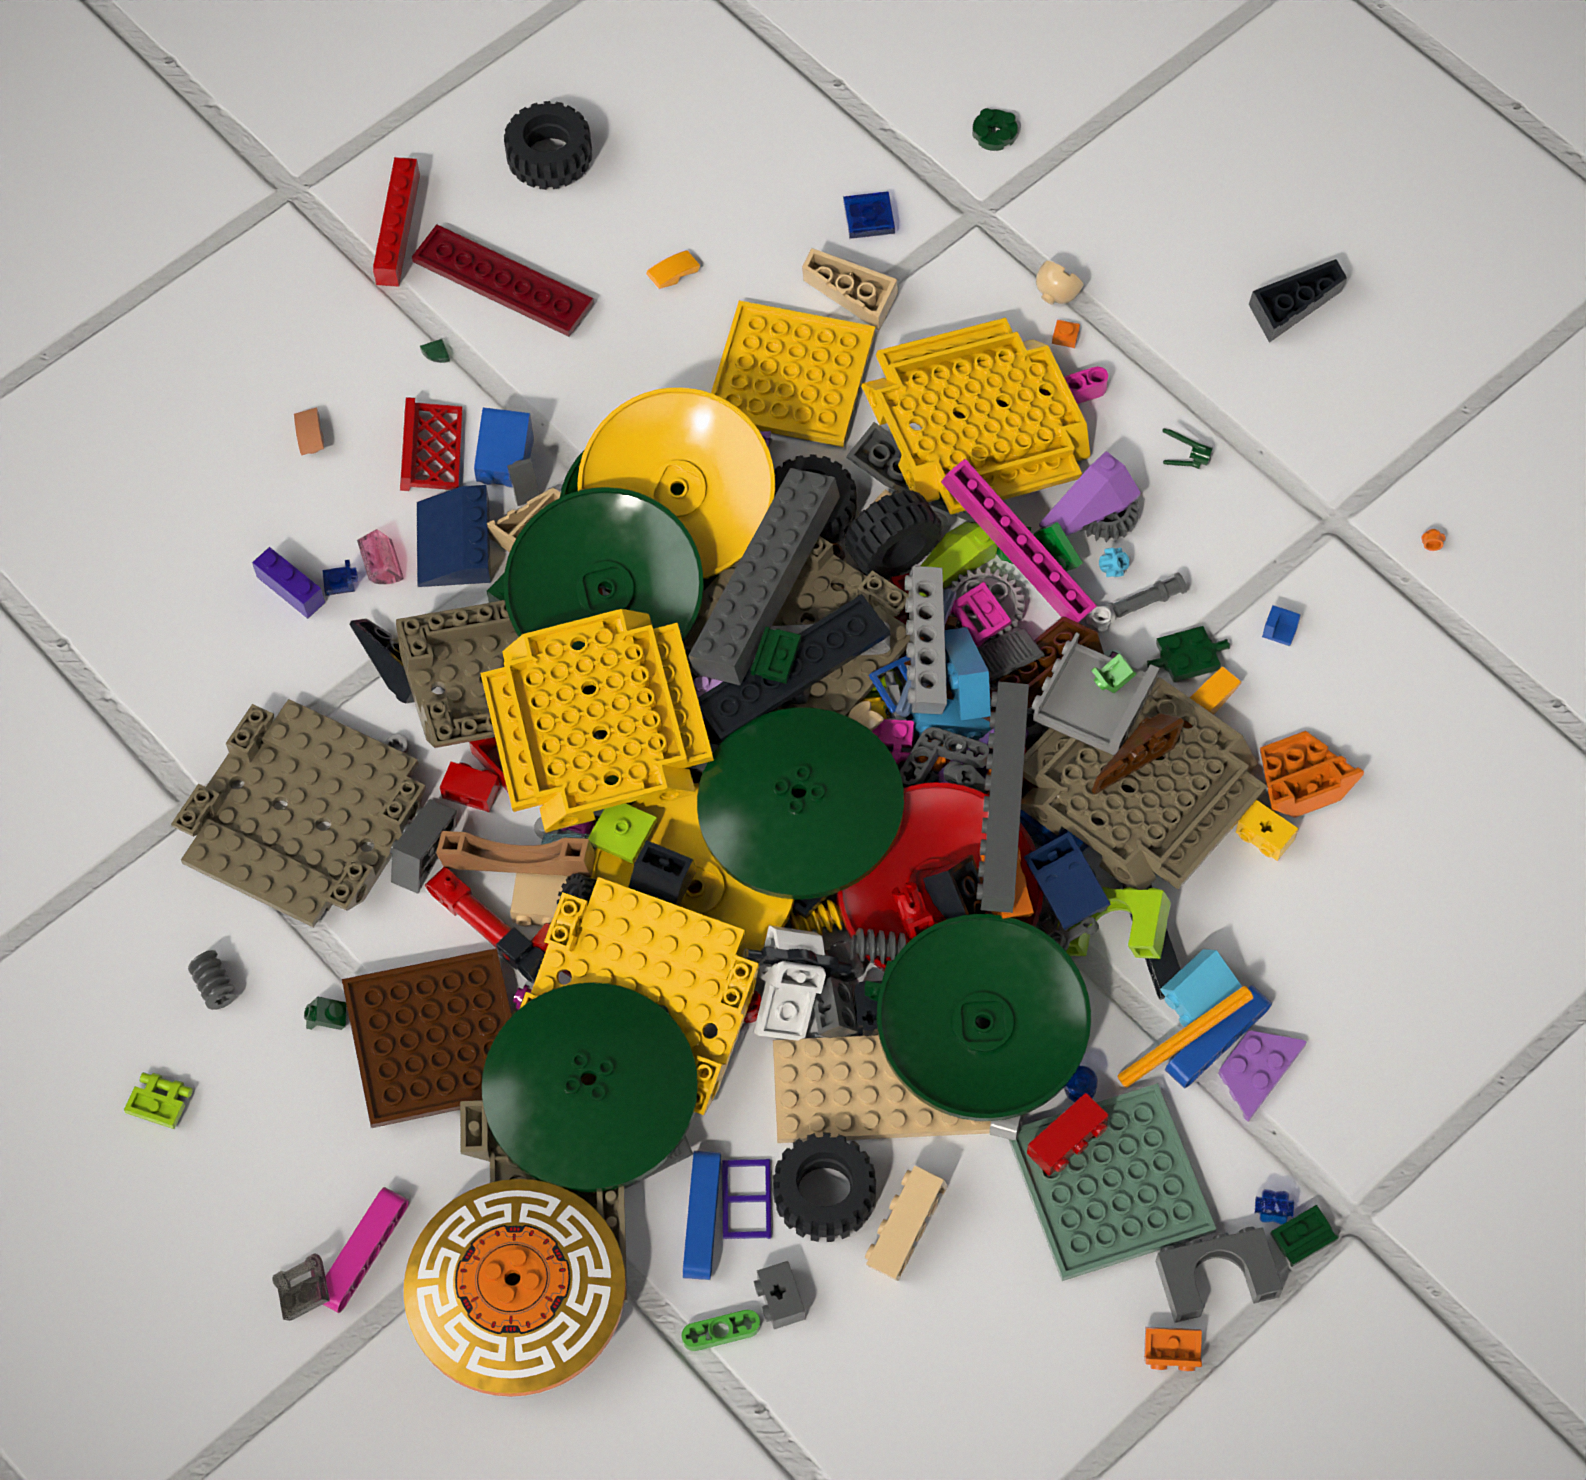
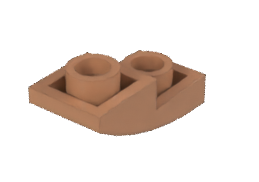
[294,407,324,456]

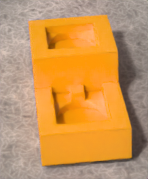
[646,250,700,289]

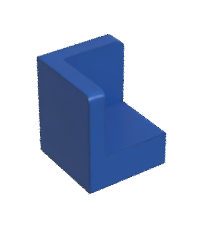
[1262,605,1301,646]

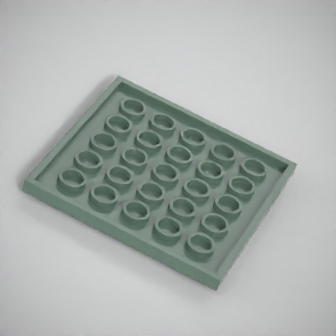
[1008,1083,1216,1281]

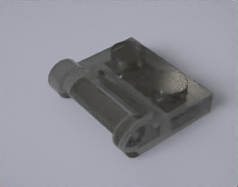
[272,1253,330,1321]

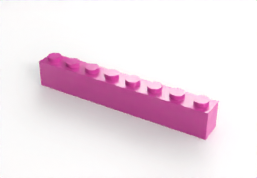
[941,459,1096,623]

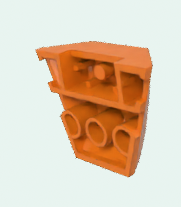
[1260,731,1364,818]

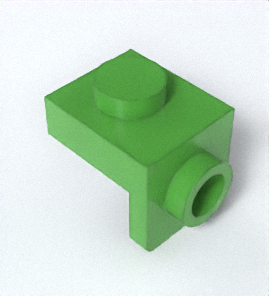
[1091,653,1137,694]

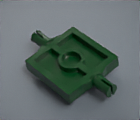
[1147,626,1230,683]

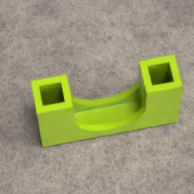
[1057,887,1171,959]

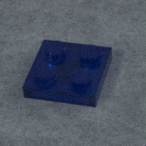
[843,191,895,239]

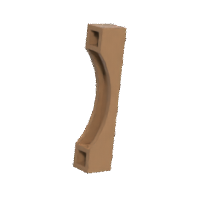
[436,831,596,877]

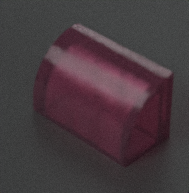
[357,529,404,585]

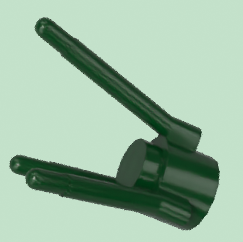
[1162,428,1213,469]

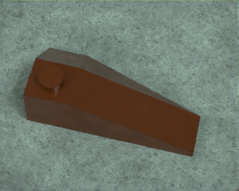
[1092,713,1184,795]

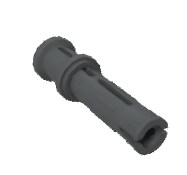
[1113,572,1187,618]

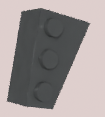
[390,799,457,894]

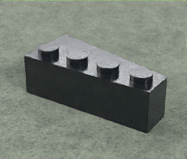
[1248,259,1347,343]

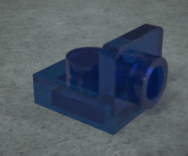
[322,559,358,596]

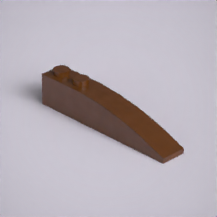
[982,616,1104,722]

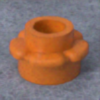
[1421,529,1446,551]

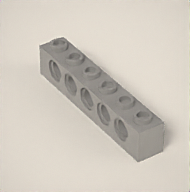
[904,566,947,714]

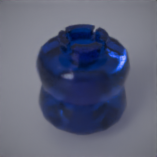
[1064,1065,1098,1102]
[1254,1189,1294,1225]

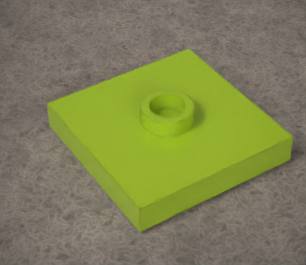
[588,803,657,864]

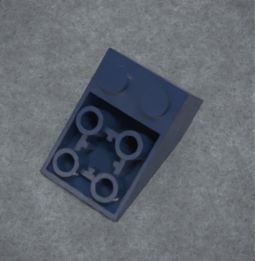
[1024,832,1111,930]

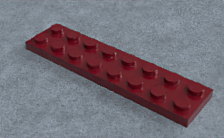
[412,224,594,337]

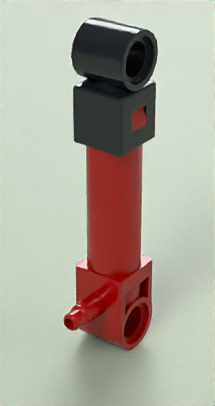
[425,867,545,983]

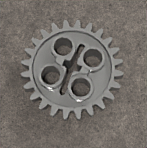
[948,567,1025,640]

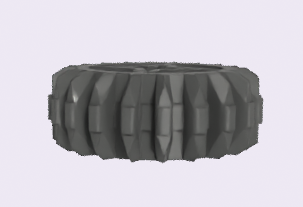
[1080,499,1139,542]

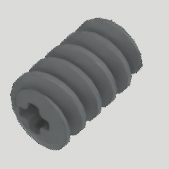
[850,928,906,964]
[188,950,237,1010]

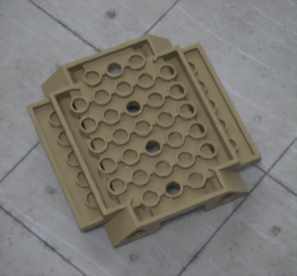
[683,536,910,717]
[1021,678,1267,890]
[171,699,426,928]

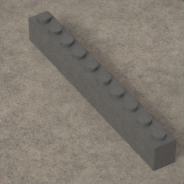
[976,682,1029,913]

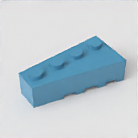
[944,627,991,721]

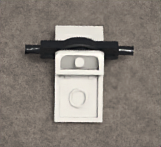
[743,925,852,1041]

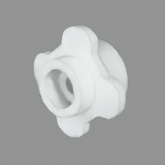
[1086,606,1116,632]

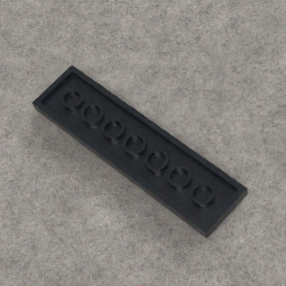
[698,594,891,742]

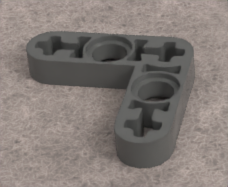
[900,727,990,789]

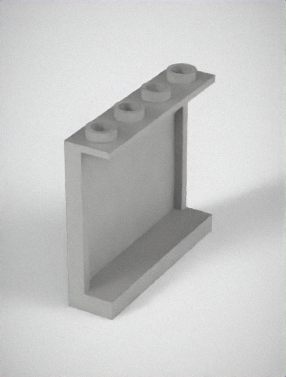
[1031,633,1160,756]

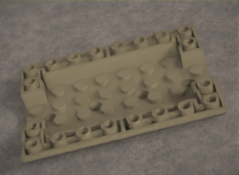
[396,600,596,748]

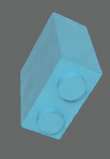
[1160,949,1242,1027]

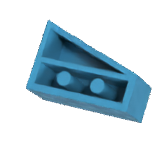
[905,699,991,745]

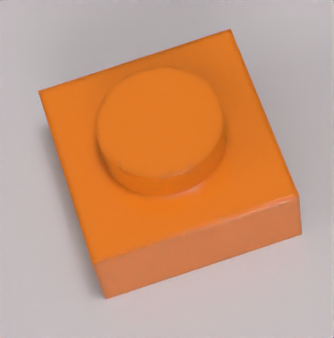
[1052,320,1080,348]

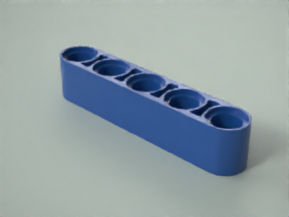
[1165,985,1272,1089]
[683,1150,721,1280]

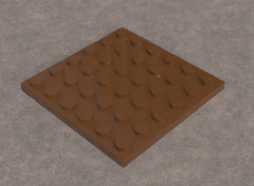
[342,948,512,1128]

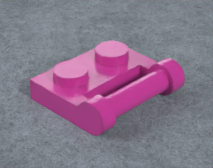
[950,582,1012,647]

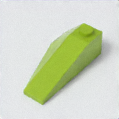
[919,522,998,597]

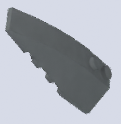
[846,422,978,524]

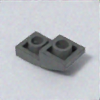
[507,458,540,506]

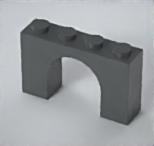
[1155,1227,1283,1323]

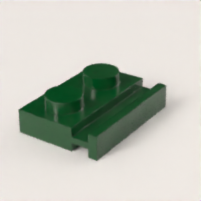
[751,626,802,684]
[1270,1205,1339,1267]

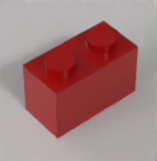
[440,762,500,812]

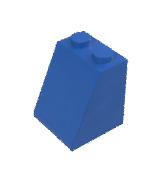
[474,407,534,488]

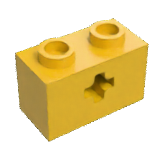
[1236,800,1298,861]

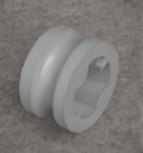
[385,735,409,754]

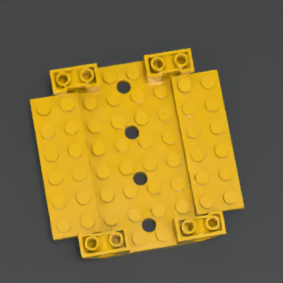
[861,317,1090,515]
[480,609,714,833]
[520,877,759,1115]

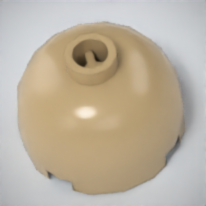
[1036,260,1084,305]

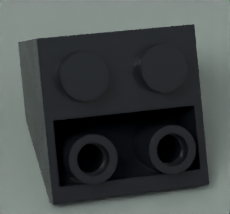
[628,840,697,906]

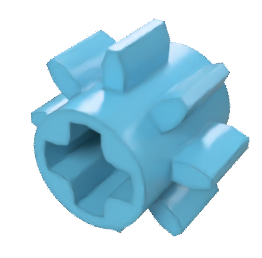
[1099,548,1129,577]

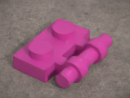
[872,719,915,765]

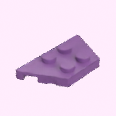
[1218,1030,1307,1122]

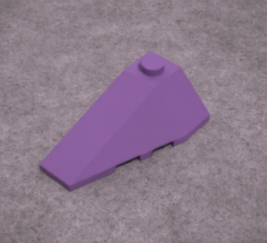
[1039,451,1141,536]

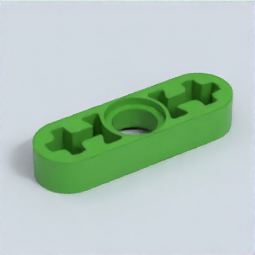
[681,1309,760,1351]

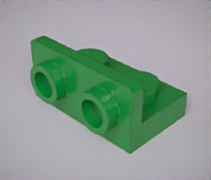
[1033,522,1083,572]

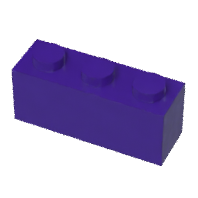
[252,547,325,619]

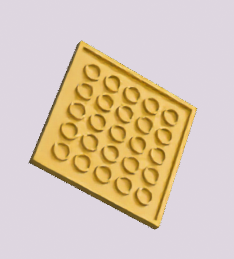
[711,300,875,447]

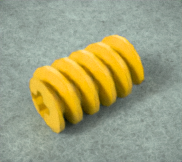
[789,899,843,935]

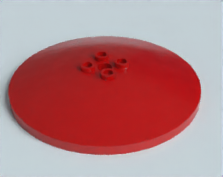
[837,782,1043,972]

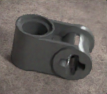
[943,761,989,795]

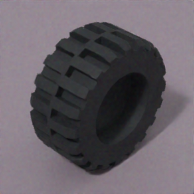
[504,101,592,190]
[774,454,857,543]
[845,490,942,579]
[773,1132,876,1242]

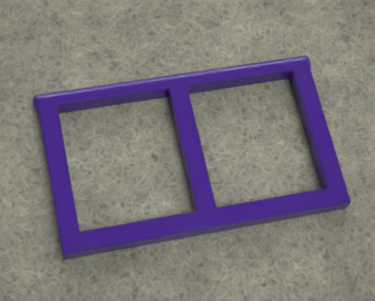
[722,1159,772,1239]

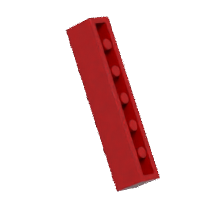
[373,157,420,287]

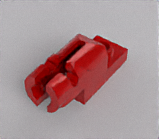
[891,882,935,942]

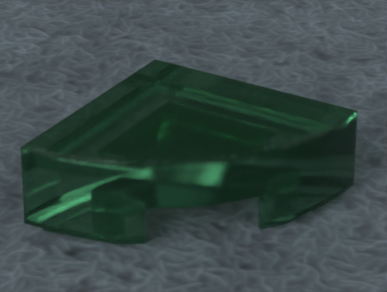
[420,339,450,363]

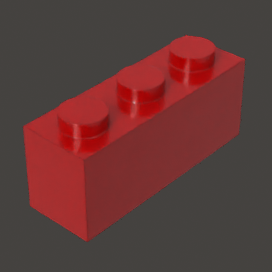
[1027,1093,1109,1176]

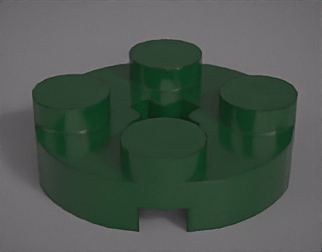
[972,108,1018,151]

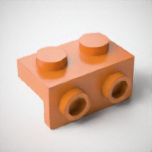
[1144,1327,1202,1371]

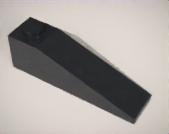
[349,618,436,704]

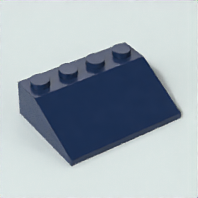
[417,485,491,587]

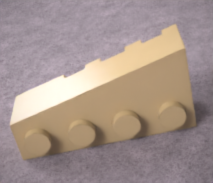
[802,248,898,331]
[865,1165,948,1281]

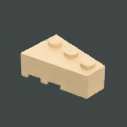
[487,488,561,553]

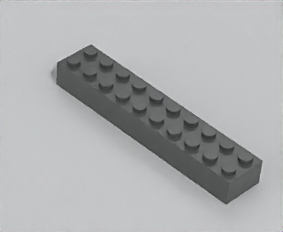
[689,468,840,685]

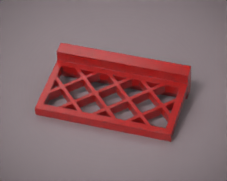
[400,397,462,491]

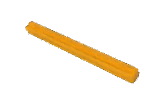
[1117,986,1253,1088]

